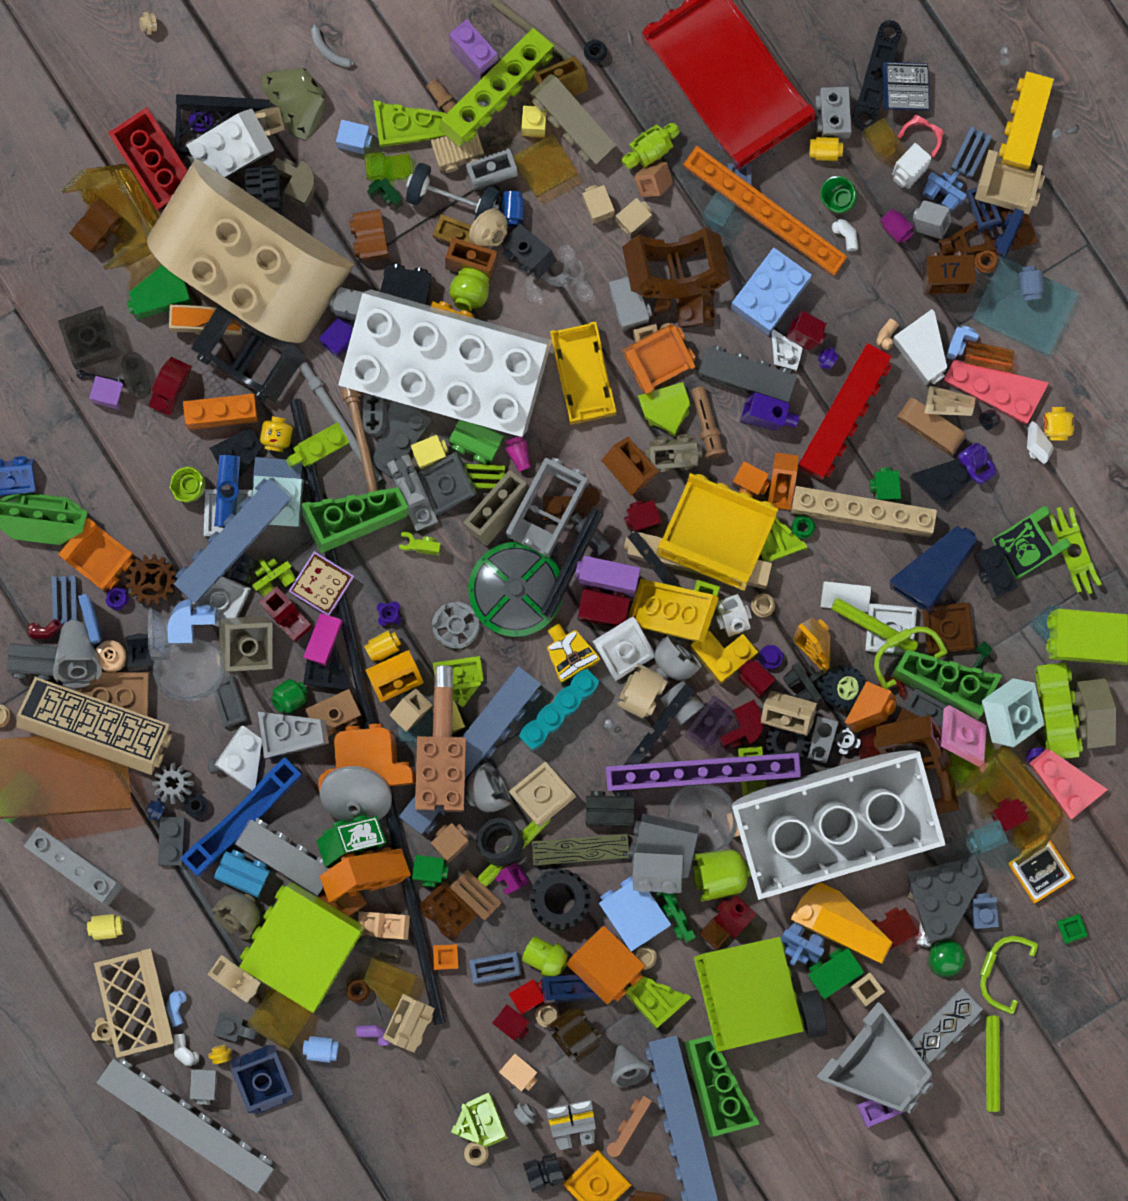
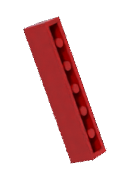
[798,343,893,482]

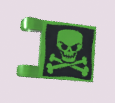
[991,506,1071,580]

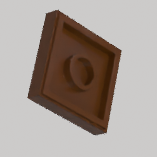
[922,602,975,655]

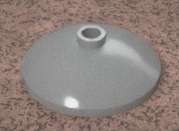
[320,766,392,823]

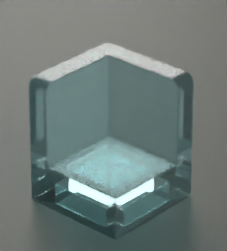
[701,193,736,233]

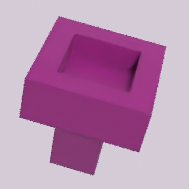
[495,862,530,895]

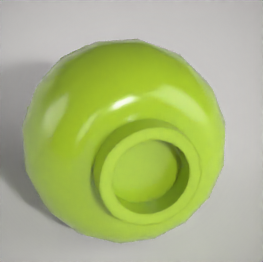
[449,268,489,312]

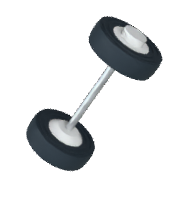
[406,163,499,221]

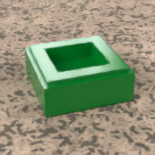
[1056,913,1088,944]

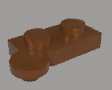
[543,487,600,521]

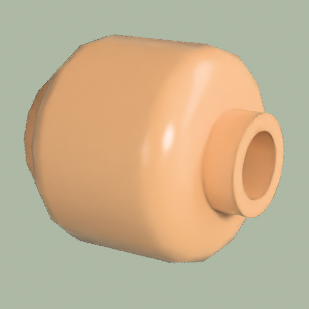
[96,640,127,672]

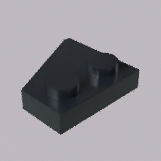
[210,426,263,489]

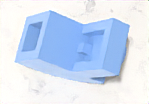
[168,599,217,643]

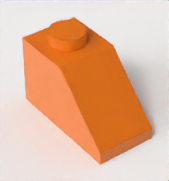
[768,452,799,510]
[845,681,897,733]

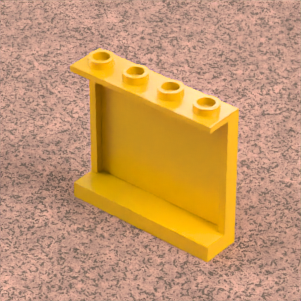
[656,473,778,591]

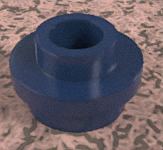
[145,798,166,821]

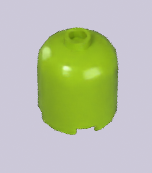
[693,850,751,902]

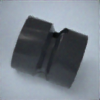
[523,1152,565,1193]

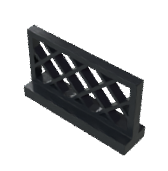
[174,94,272,157]

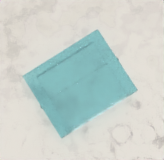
[972,258,1079,356]

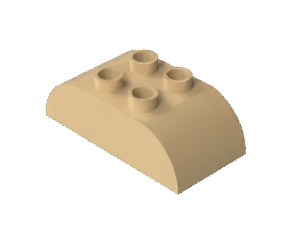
[147,158,354,343]

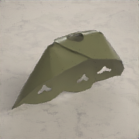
[262,68,325,140]

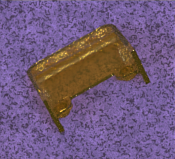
[61,164,160,270]
[955,746,1064,865]

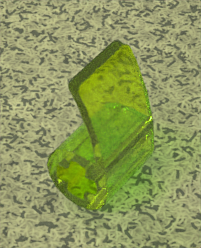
[364,153,411,181]

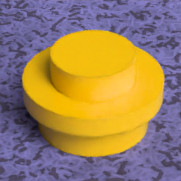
[208,1045,232,1064]

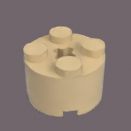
[616,663,667,719]

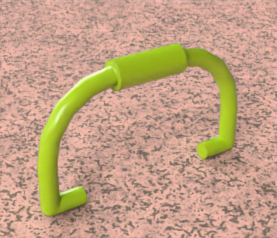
[874,626,948,689]
[980,936,1038,1014]

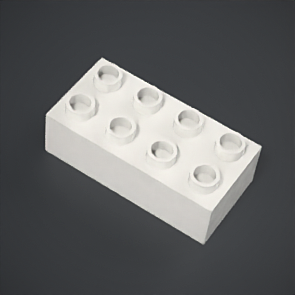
[338,289,552,437]

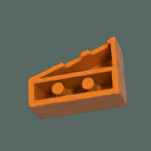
[319,847,411,902]

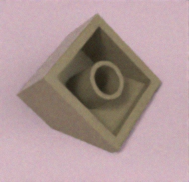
[219,616,272,672]

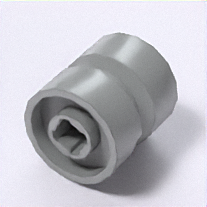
[660,681,705,726]

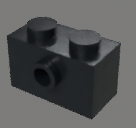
[501,224,557,280]
[974,544,1018,600]

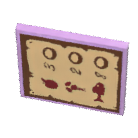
[289,551,354,616]

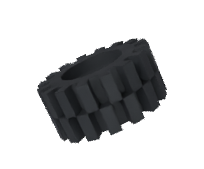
[765,727,810,760]

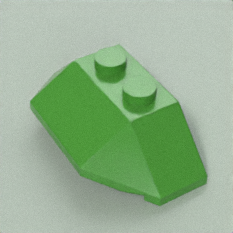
[0,493,88,545]

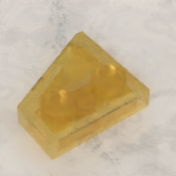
[363,957,418,1013]

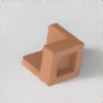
[634,162,673,197]

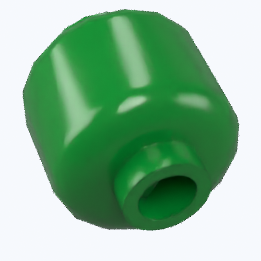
[271,679,308,714]

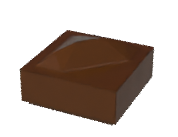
[698,916,730,950]

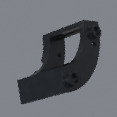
[191,305,306,403]

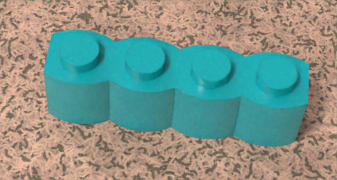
[519,669,599,752]

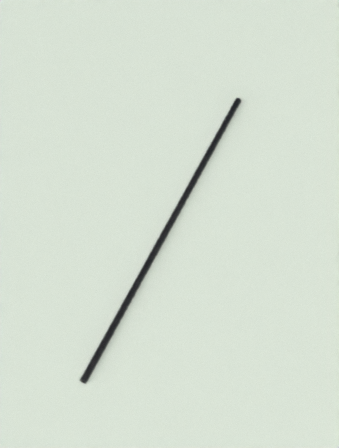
[289,399,446,1025]

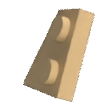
[924,385,976,416]

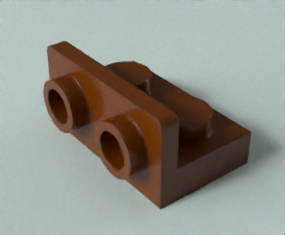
[419,881,478,941]

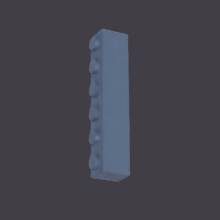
[174,478,294,603]

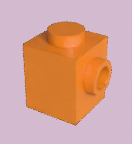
[732,461,770,499]

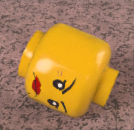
[260,416,293,452]

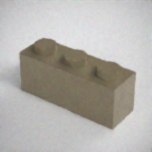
[463,470,529,547]

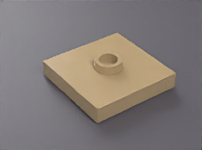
[509,761,576,827]

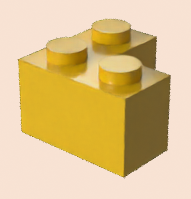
[690,630,758,685]

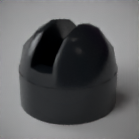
[979,409,1000,430]

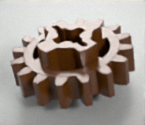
[125,554,177,606]

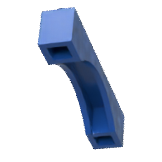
[180,757,303,878]

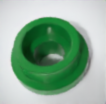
[791,515,815,539]

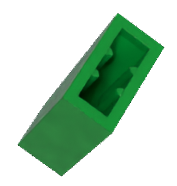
[126,265,192,320]

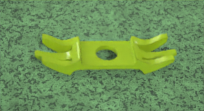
[1049,507,1102,594]

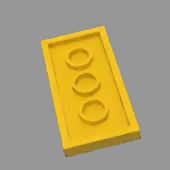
[627,579,719,643]

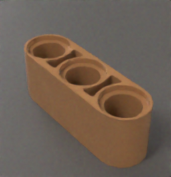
[897,398,966,456]

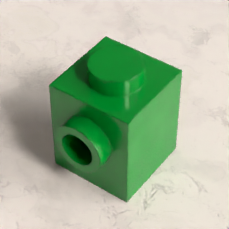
[869,467,901,503]
[412,855,449,888]

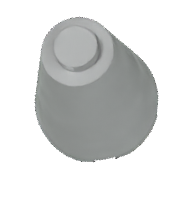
[53,620,102,688]

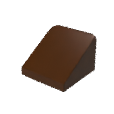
[654,298,671,316]

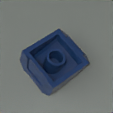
[230,1045,294,1114]

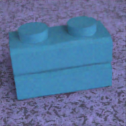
[214,850,271,898]

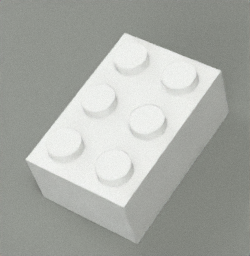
[187,109,274,178]

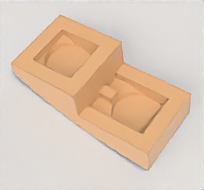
[358,912,410,940]

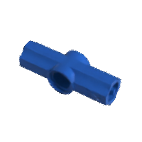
[214,455,240,528]

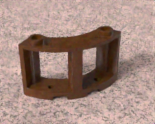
[622,227,730,299]
[874,715,959,815]

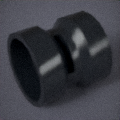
[228,555,258,584]

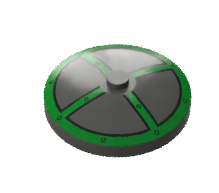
[468,542,563,637]

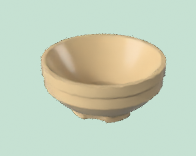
[469,209,507,248]

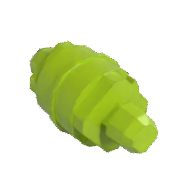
[621,123,680,169]

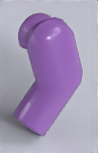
[356,1025,391,1046]

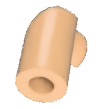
[876,318,899,350]

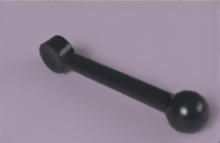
[76,370,125,385]

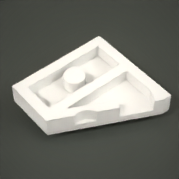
[214,726,262,791]

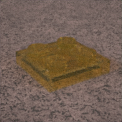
[513,134,577,198]
[247,987,313,1051]

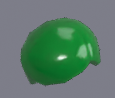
[820,176,857,214]
[927,939,965,978]

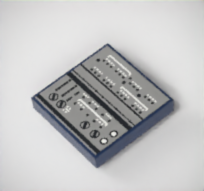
[883,62,930,111]

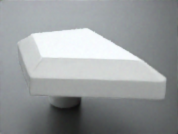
[771,330,803,371]
[1027,421,1054,464]

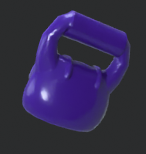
[958,442,996,484]

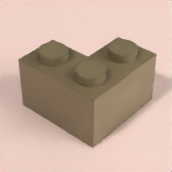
[1074,678,1116,749]

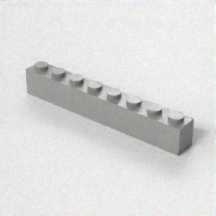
[97,1057,275,1193]

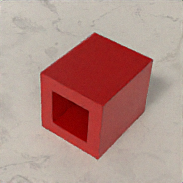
[509,979,544,1015]

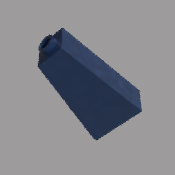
[890,526,977,613]

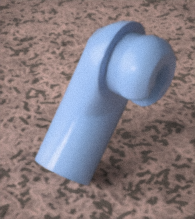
[165,990,187,1027]

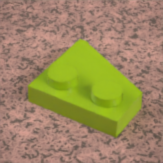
[760,517,807,562]
[625,976,691,1029]

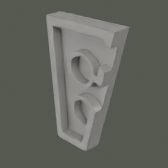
[258,712,329,759]

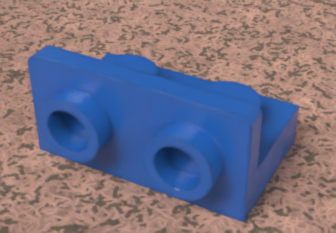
[0,456,36,496]

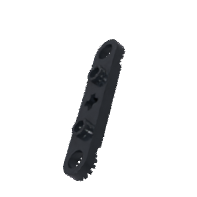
[853,20,902,132]

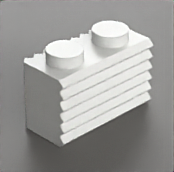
[892,143,931,189]

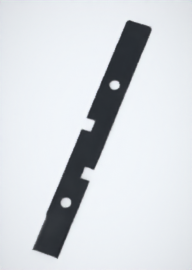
[628,530,682,588]
[624,683,694,765]

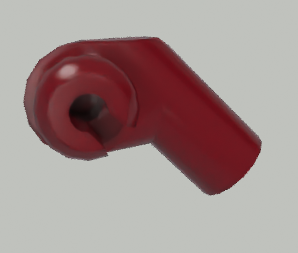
[27,619,62,640]

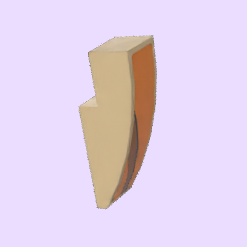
[169,305,243,336]

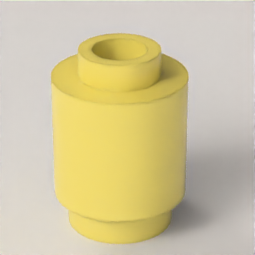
[87,914,123,940]

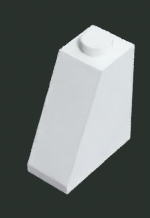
[892,309,947,386]

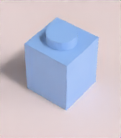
[336,120,373,154]

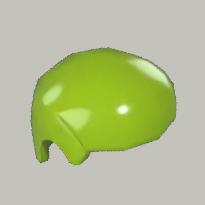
[169,466,206,503]

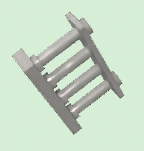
[24,827,123,906]

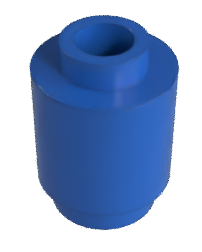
[500,191,524,227]

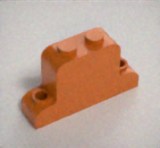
[318,724,416,792]

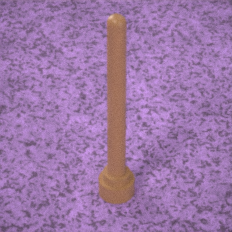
[341,388,378,492]

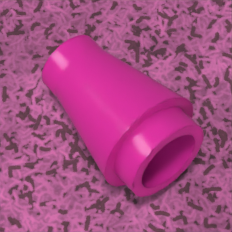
[505,436,531,472]

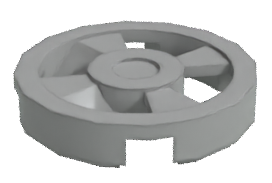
[432,601,479,649]

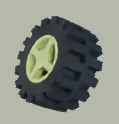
[820,665,866,709]

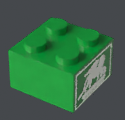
[316,815,386,867]

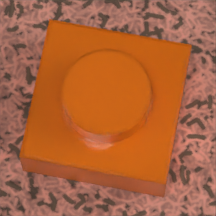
[433,944,459,970]

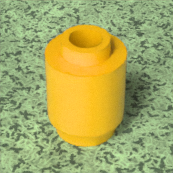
[809,137,843,161]
[364,630,401,662]

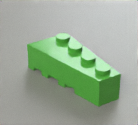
[301,487,409,553]

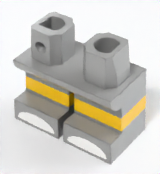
[546,1100,596,1150]

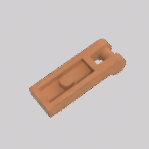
[606,1096,652,1157]

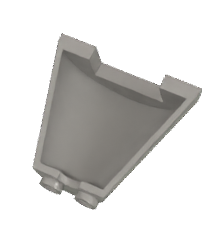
[817,1002,934,1114]

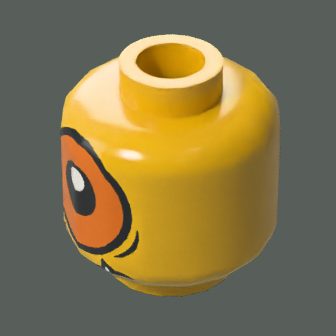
[1043,407,1074,440]

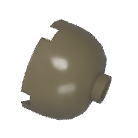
[211,893,260,940]

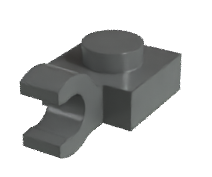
[213,1012,258,1042]

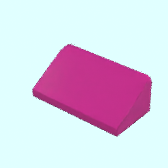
[303,613,343,666]

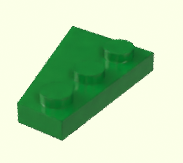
[656,892,696,944]

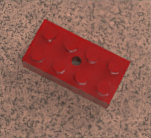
[108,107,189,214]

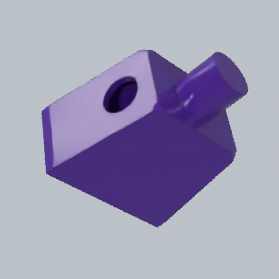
[740,392,799,431]

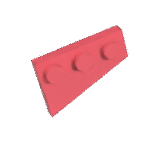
[1029,748,1108,820]

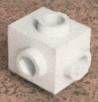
[715,594,752,637]

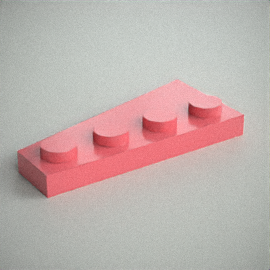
[943,359,1049,425]

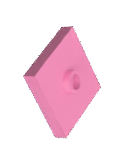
[941,705,987,767]

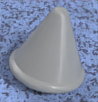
[611,1045,650,1087]

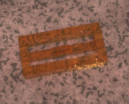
[964,341,1014,373]

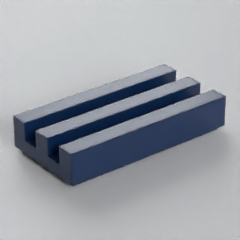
[966,188,1002,233]

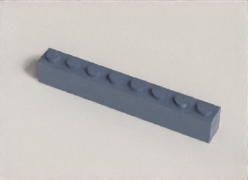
[399,666,542,836]
[645,1035,718,1201]

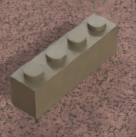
[530,74,616,164]

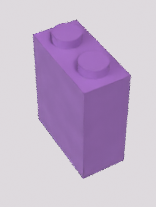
[449,19,498,82]
[575,556,640,598]

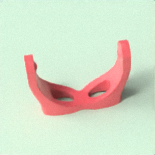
[898,115,945,158]

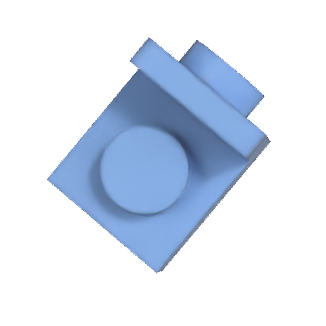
[945,326,979,361]

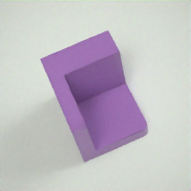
[89,376,123,410]

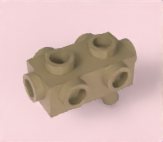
[644,434,702,472]

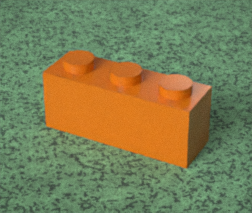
[183,393,259,430]

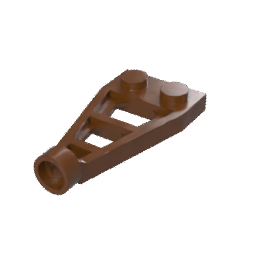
[938,206,1038,256]

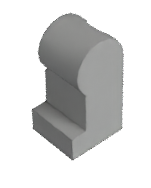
[807,716,838,764]

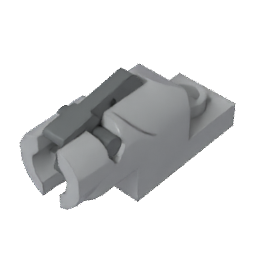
[387,455,438,533]

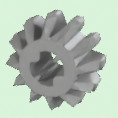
[152,763,194,804]

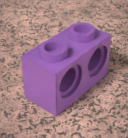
[856,1099,906,1128]

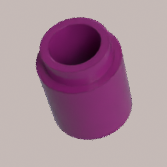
[880,208,915,243]

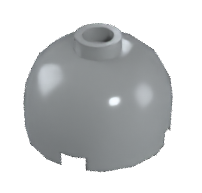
[655,635,702,681]
[466,763,511,812]

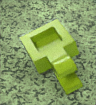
[399,532,441,556]

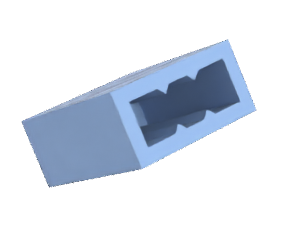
[598,876,671,952]

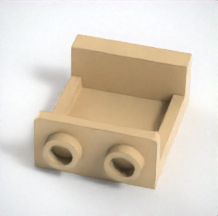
[975,150,1045,214]

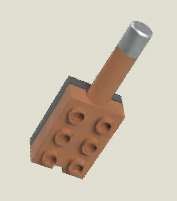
[415,665,467,813]

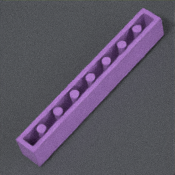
[606,753,802,791]

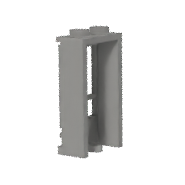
[506,457,589,558]

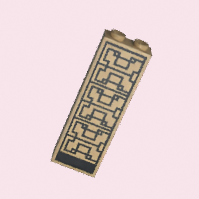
[17,677,172,775]

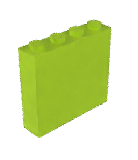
[239,882,365,1013]
[694,937,803,1052]

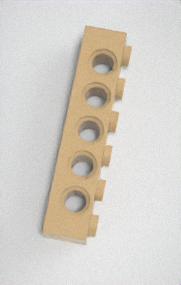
[790,486,937,538]

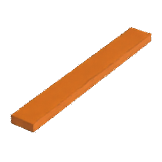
[682,146,848,276]

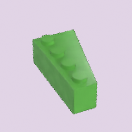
[892,650,1002,720]
[684,1035,760,1137]

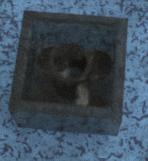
[58,306,121,370]

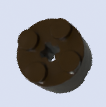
[547,1007,602,1064]

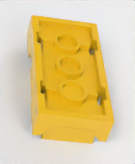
[550,321,616,425]

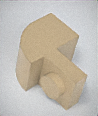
[207,955,261,1003]

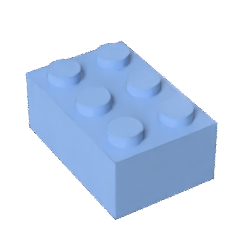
[731,248,812,336]

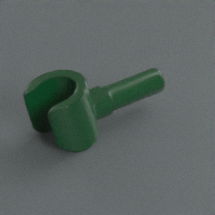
[972,641,992,668]

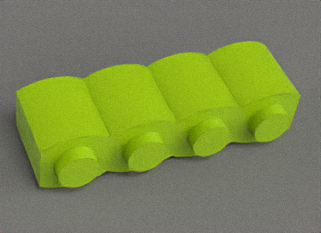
[1035,662,1083,760]

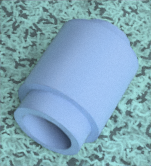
[303,1036,339,1063]

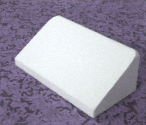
[820,582,871,612]

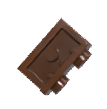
[677,285,716,328]

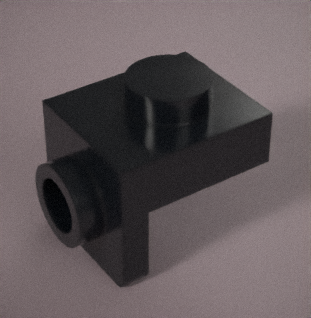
[126,633,153,673]

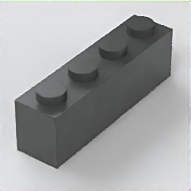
[698,345,797,403]

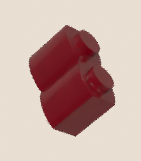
[738,659,776,699]

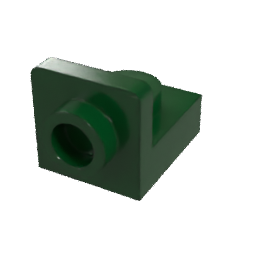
[367,177,404,210]

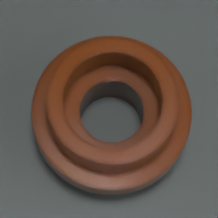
[975,250,998,273]

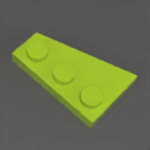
[373,100,446,147]

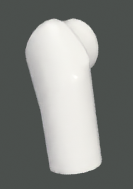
[832,219,858,251]
[173,1034,199,1066]

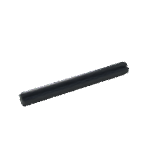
[540,509,603,618]

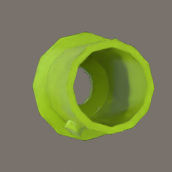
[522,936,568,977]

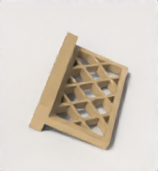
[94,948,174,1058]

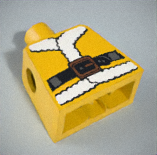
[547,624,600,685]

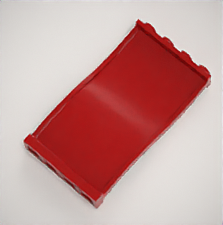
[642,0,815,170]

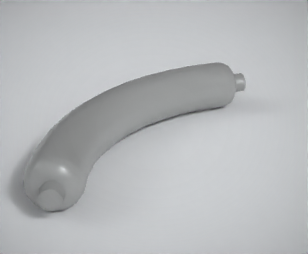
[311,24,354,68]

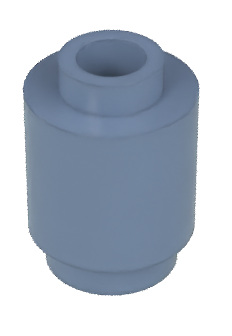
[1018,265,1044,300]

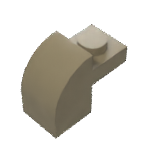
[273,158,315,209]

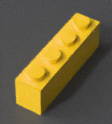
[998,72,1054,170]

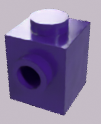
[319,318,354,359]

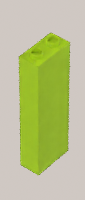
[1046,609,1128,665]

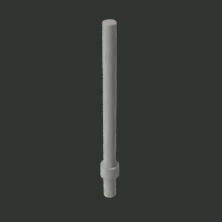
[299,362,383,483]

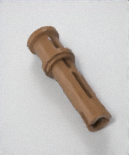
[691,386,726,459]

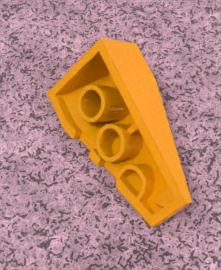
[792,617,830,673]
[791,882,893,964]

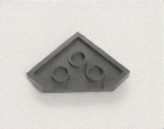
[906,856,983,944]

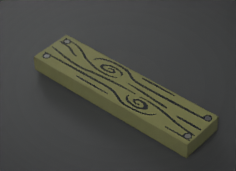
[532,834,629,866]

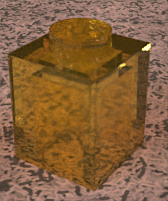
[862,118,899,159]

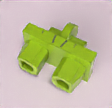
[252,558,295,597]

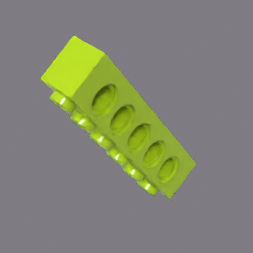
[439,28,554,147]

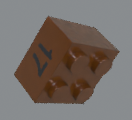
[922,252,976,295]

